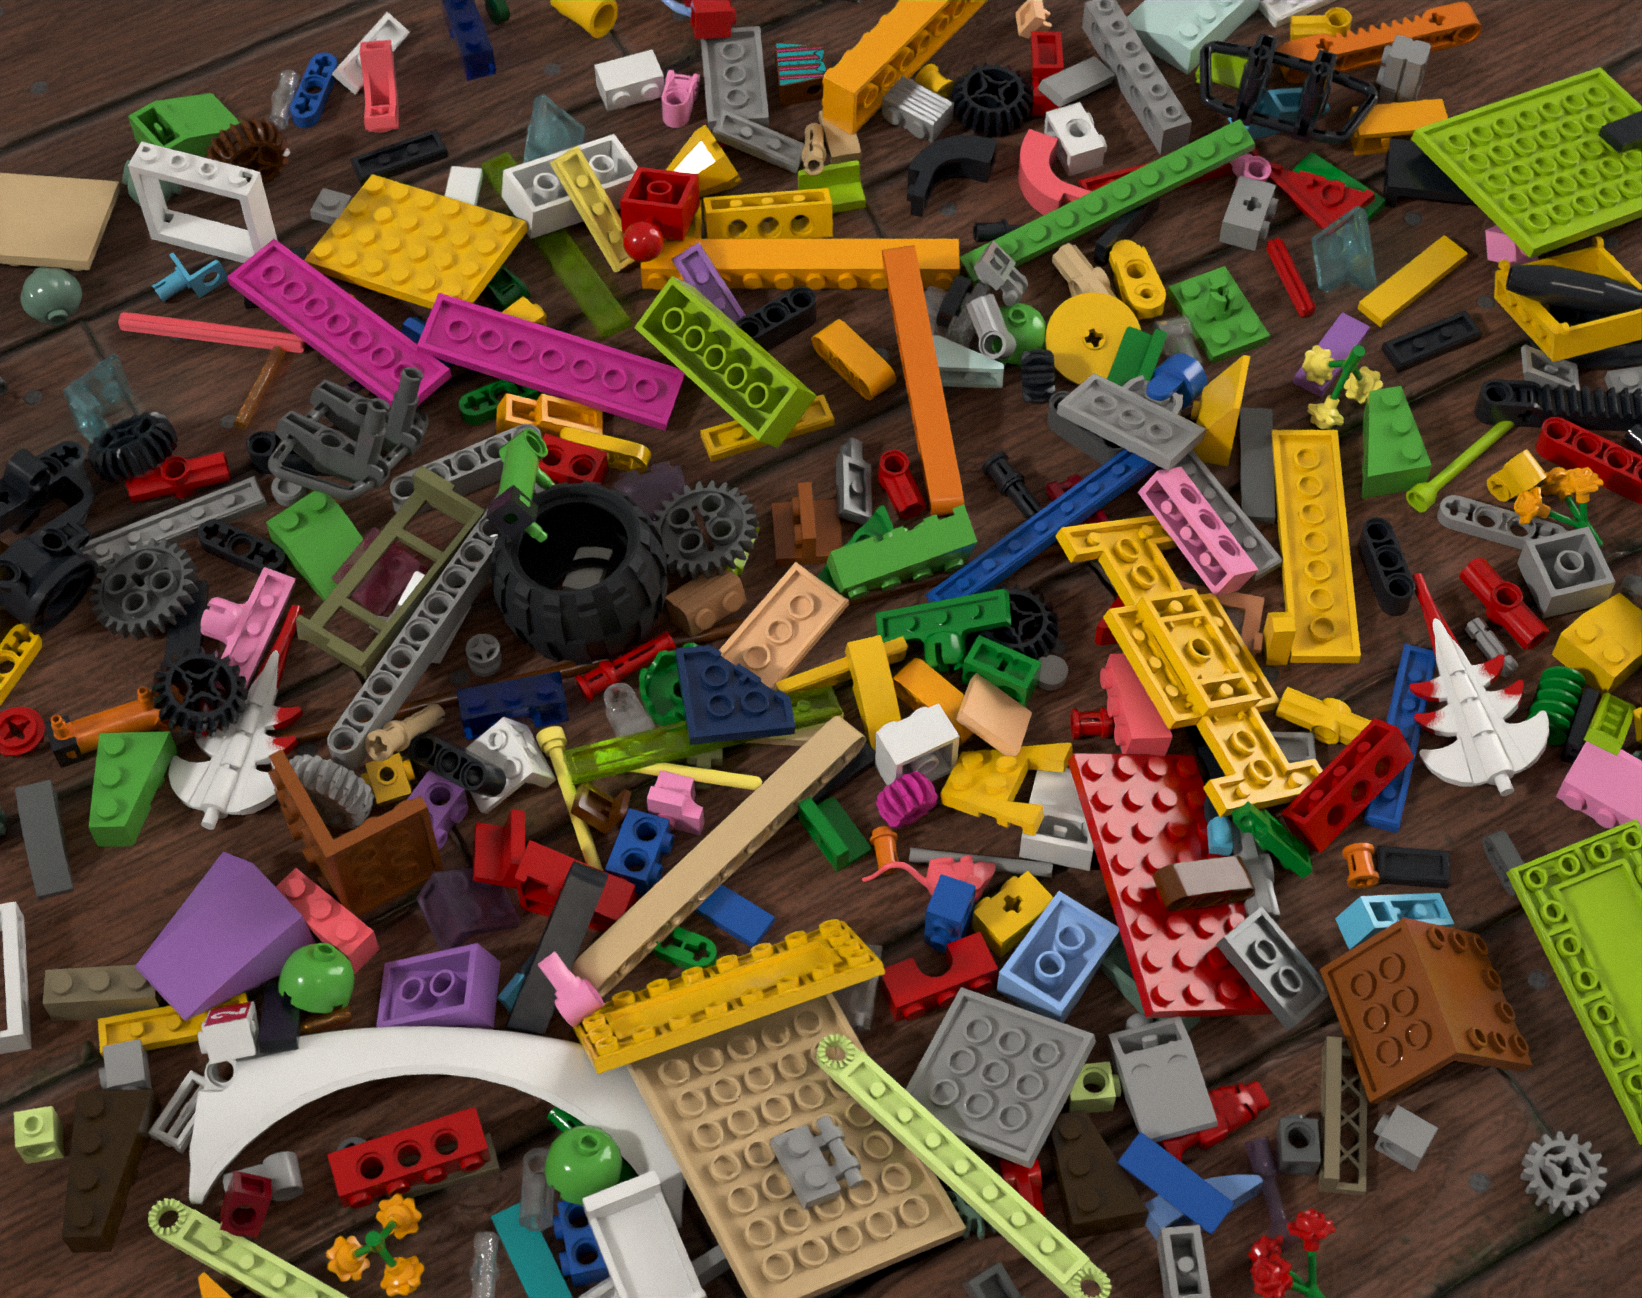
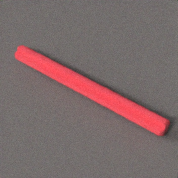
[118,312,307,353]

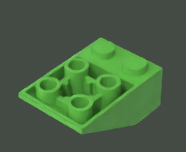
[128,93,239,157]

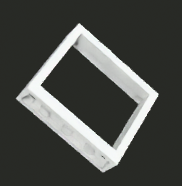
[128,142,278,263]
[0,901,32,1054]

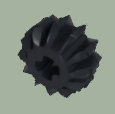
[1021,349,1055,404]

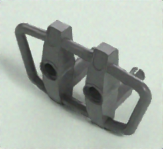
[268,367,429,500]

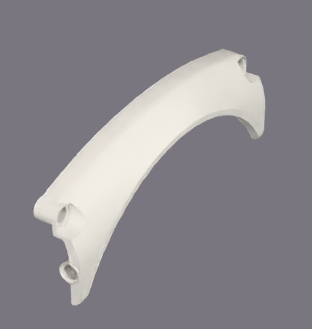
[189,1026,687,1228]

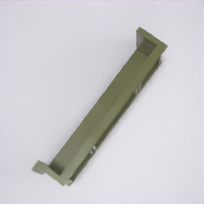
[296,466,485,679]

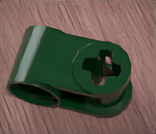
[480,265,531,312]

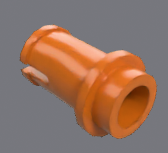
[869,826,901,875]

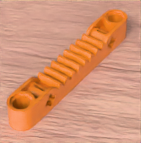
[1276,2,1482,84]

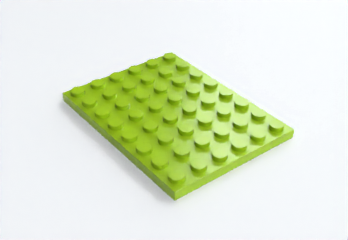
[1411,67,1642,258]

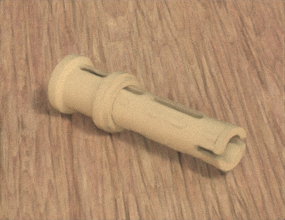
[365,704,445,761]

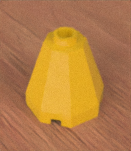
[666,125,742,197]

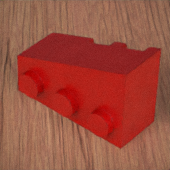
[514,840,637,933]

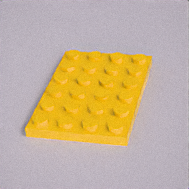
[304,174,529,309]

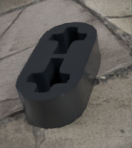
[936,275,974,330]

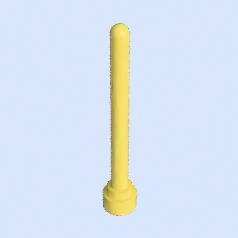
[536,726,603,871]
[598,747,762,790]

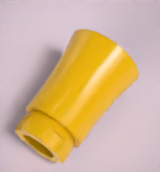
[550,0,618,38]

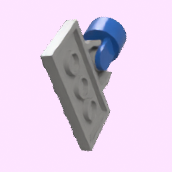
[1057,353,1207,471]

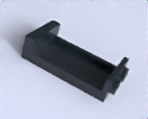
[1383,139,1475,208]

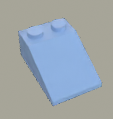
[997,891,1120,1023]

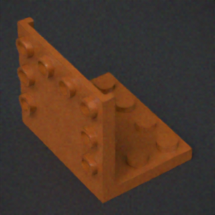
[268,749,444,918]
[1320,917,1533,1104]

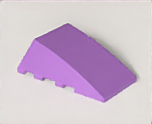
[135,852,316,1021]

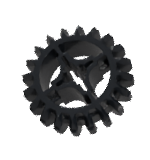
[951,61,1033,137]
[87,412,178,482]
[967,583,1059,661]
[151,646,248,740]

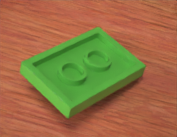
[1168,266,1270,364]

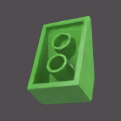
[266,490,385,601]

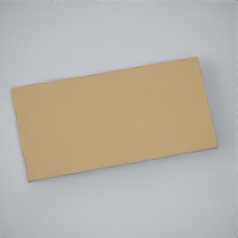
[0,173,120,271]

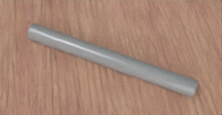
[909,848,1053,877]

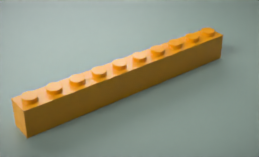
[641,239,960,290]

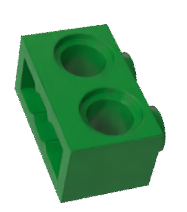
[962,635,1042,707]

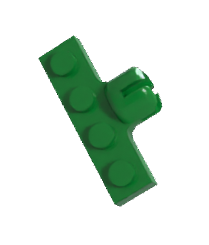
[876,589,1011,672]

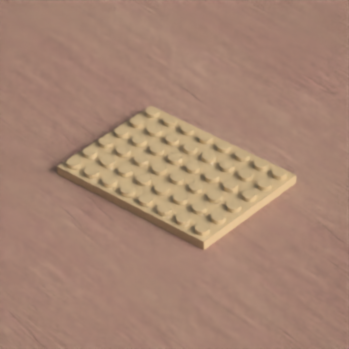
[626,993,966,1298]

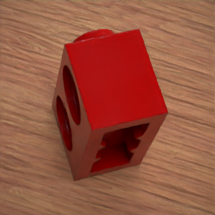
[538,433,609,485]

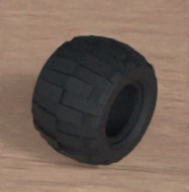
[490,481,669,665]

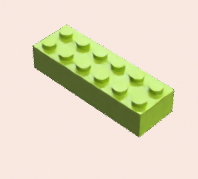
[634,276,817,448]

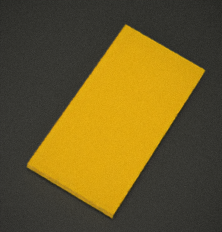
[572,919,885,1075]

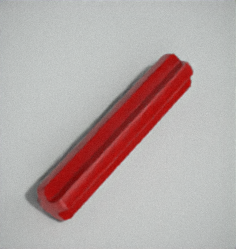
[1266,238,1316,318]

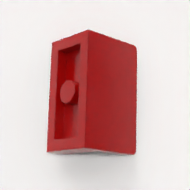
[473,809,525,888]

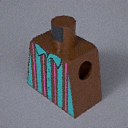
[775,42,840,107]

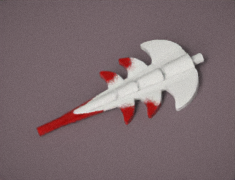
[1409,573,1549,796]
[169,605,304,830]

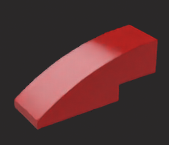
[1031,31,1064,116]

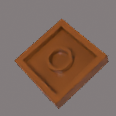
[772,482,842,566]

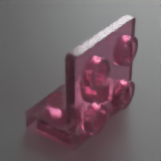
[332,527,429,616]

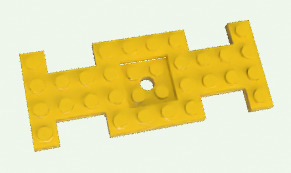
[1055,515,1323,817]

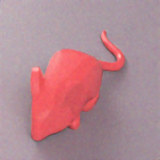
[862,855,996,903]

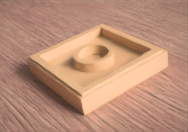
[956,673,1032,757]

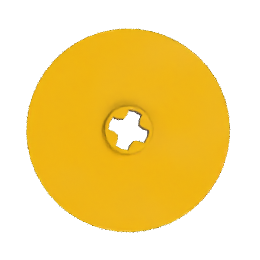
[1045,292,1141,385]

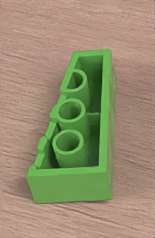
[826,504,978,600]

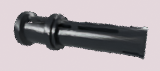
[981,451,1043,520]

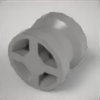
[466,633,502,677]

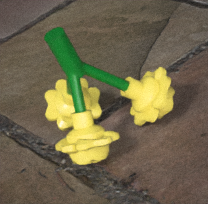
[1302,345,1383,430]

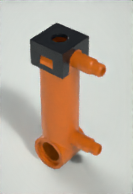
[44,685,184,768]

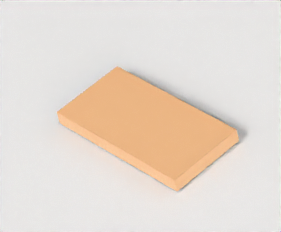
[719,562,849,690]

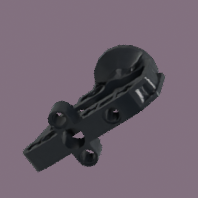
[0,441,98,635]

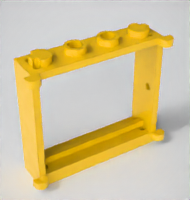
[1494,236,1642,362]

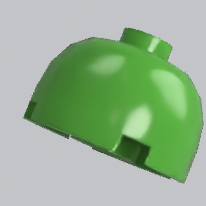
[992,303,1047,368]
[278,943,355,1014]
[544,1125,622,1205]

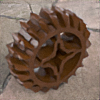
[205,116,290,185]

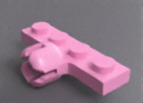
[201,567,296,691]

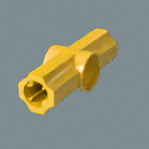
[1275,687,1371,745]

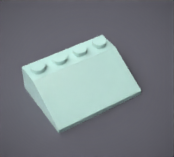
[1127,0,1261,75]

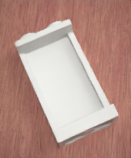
[582,1170,707,1298]

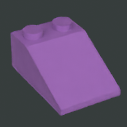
[376,943,501,1029]

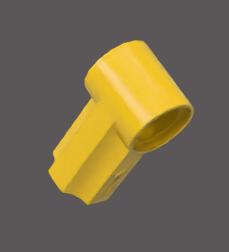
[1290,7,1352,41]

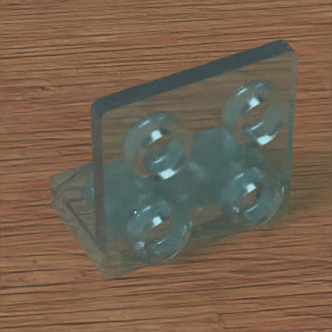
[62,354,131,443]

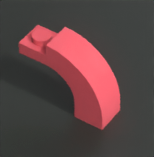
[359,40,399,133]
[1018,129,1092,215]

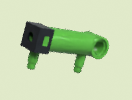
[486,428,555,543]

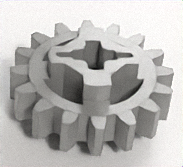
[1520,1131,1607,1216]

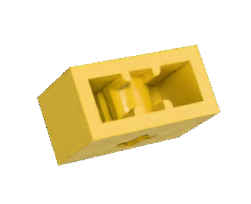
[972,871,1054,958]

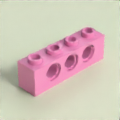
[1138,467,1259,596]

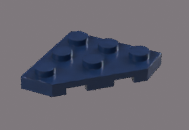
[675,645,795,745]

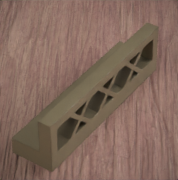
[1319,1036,1367,1196]

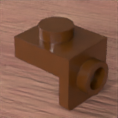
[570,781,631,834]

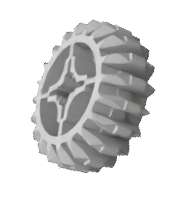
[289,754,374,830]

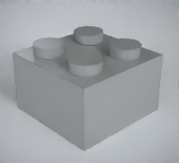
[1517,527,1616,619]

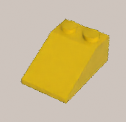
[1190,355,1250,467]
[1552,592,1642,696]

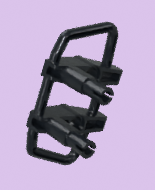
[1199,33,1379,144]

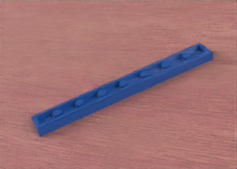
[926,449,1156,603]

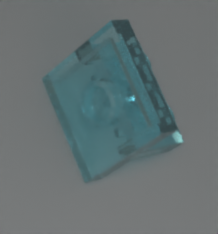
[523,94,585,163]
[1311,206,1377,293]

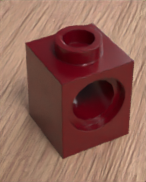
[220,1170,271,1238]

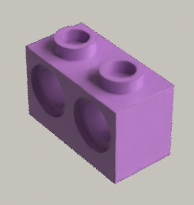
[407,770,468,850]

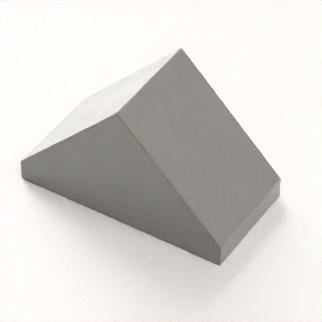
[1521,345,1580,395]

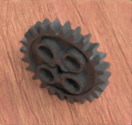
[653,480,759,580]
[90,538,200,640]

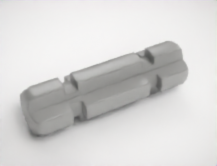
[1465,617,1518,677]

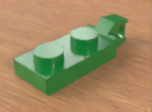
[1232,801,1313,879]

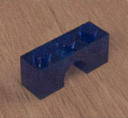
[441,0,496,81]
[457,671,569,740]

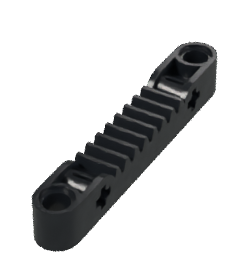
[1474,379,1642,431]

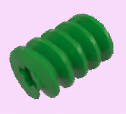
[1526,666,1586,745]

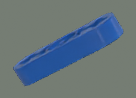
[290,52,338,128]

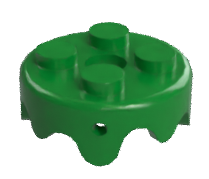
[639,643,698,732]

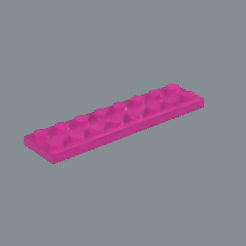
[227,239,452,406]
[417,293,686,431]

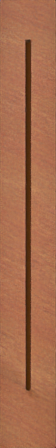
[282,497,1235,744]

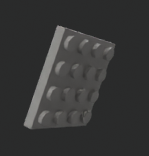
[905,987,1096,1169]

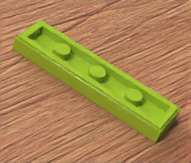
[1584,692,1636,756]

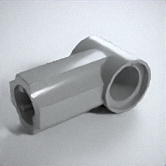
[966,294,1016,360]
[223,1152,304,1201]

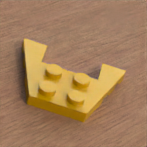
[941,743,1073,836]

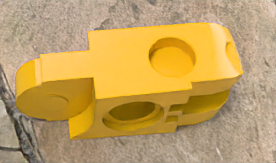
[1109,240,1166,321]

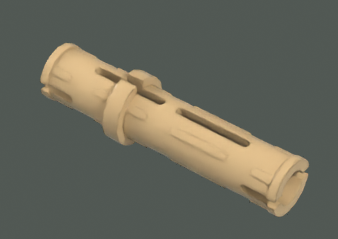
[801,123,826,175]

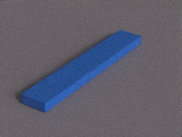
[1363,644,1436,833]

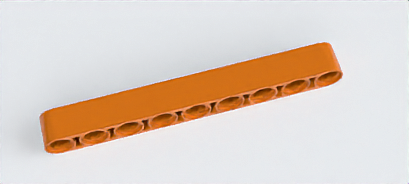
[882,245,965,517]

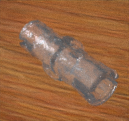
[268,70,299,129]
[469,1232,500,1298]

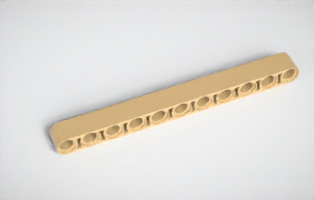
[570,716,866,998]

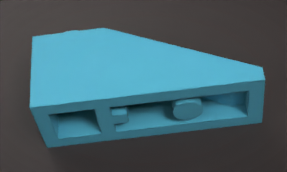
[1335,893,1454,950]

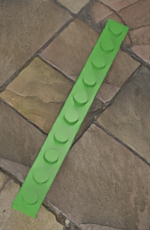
[959,119,1255,288]

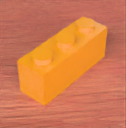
[1349,99,1448,155]

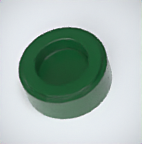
[485,0,510,25]

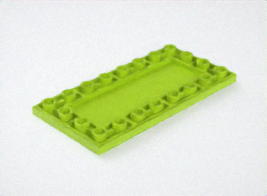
[1506,819,1642,1145]

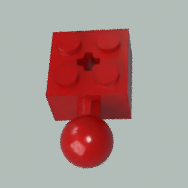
[620,167,700,262]

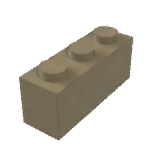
[43,965,165,1022]

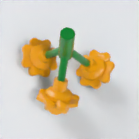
[1514,467,1603,547]
[326,1193,425,1297]

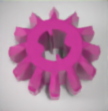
[875,772,938,829]

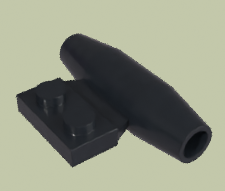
[1506,264,1642,315]
[1527,305,1642,369]

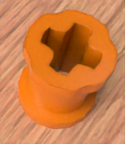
[1342,843,1380,889]

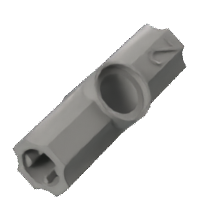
[1231,822,1280,921]

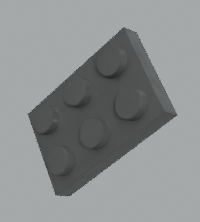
[1216,906,1329,1031]

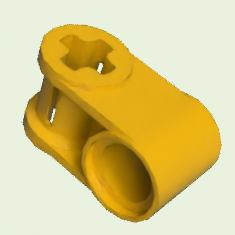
[1487,449,1548,502]

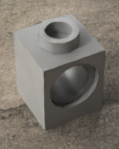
[1373,1105,1438,1172]

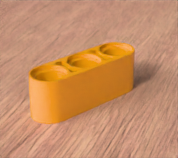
[811,319,897,401]
[892,658,974,746]

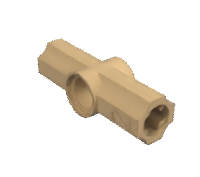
[1052,243,1118,299]

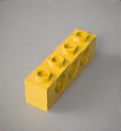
[703,188,833,239]

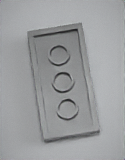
[701,26,769,130]

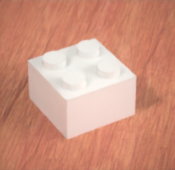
[875,703,959,785]

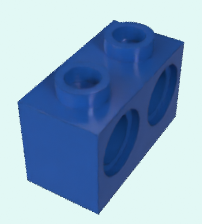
[605,808,675,896]
[924,874,976,953]
[552,1200,610,1287]

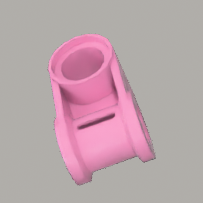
[662,70,700,128]

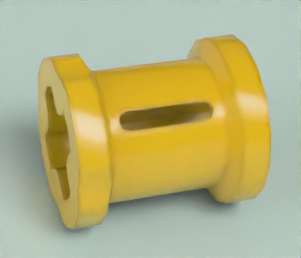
[915,63,955,99]

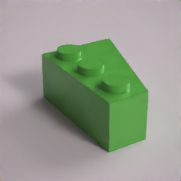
[1361,386,1432,499]
[88,731,178,847]

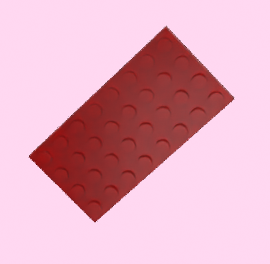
[1068,753,1272,1018]

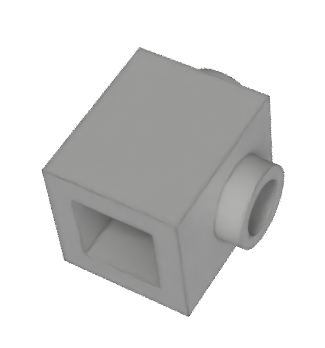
[99,1039,152,1091]

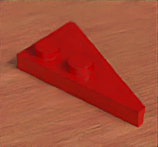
[1268,162,1375,238]

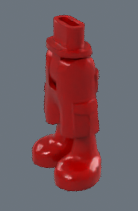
[1156,1081,1270,1163]

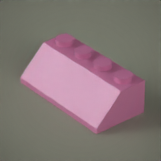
[1556,741,1642,829]

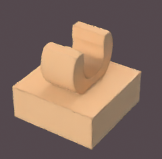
[1015,0,1052,39]

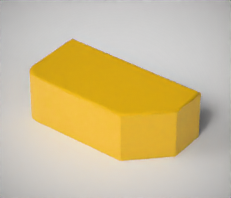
[1262,612,1296,666]

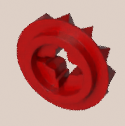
[0,707,46,759]

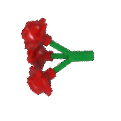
[1247,1208,1335,1298]

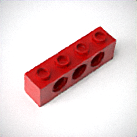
[1281,718,1414,853]
[327,1107,491,1209]

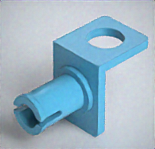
[152,253,228,303]

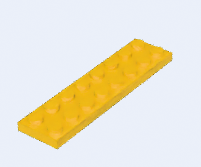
[1271,430,1361,663]

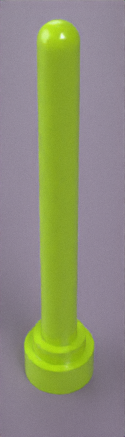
[1406,421,1515,512]

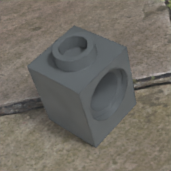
[1275,1114,1321,1176]

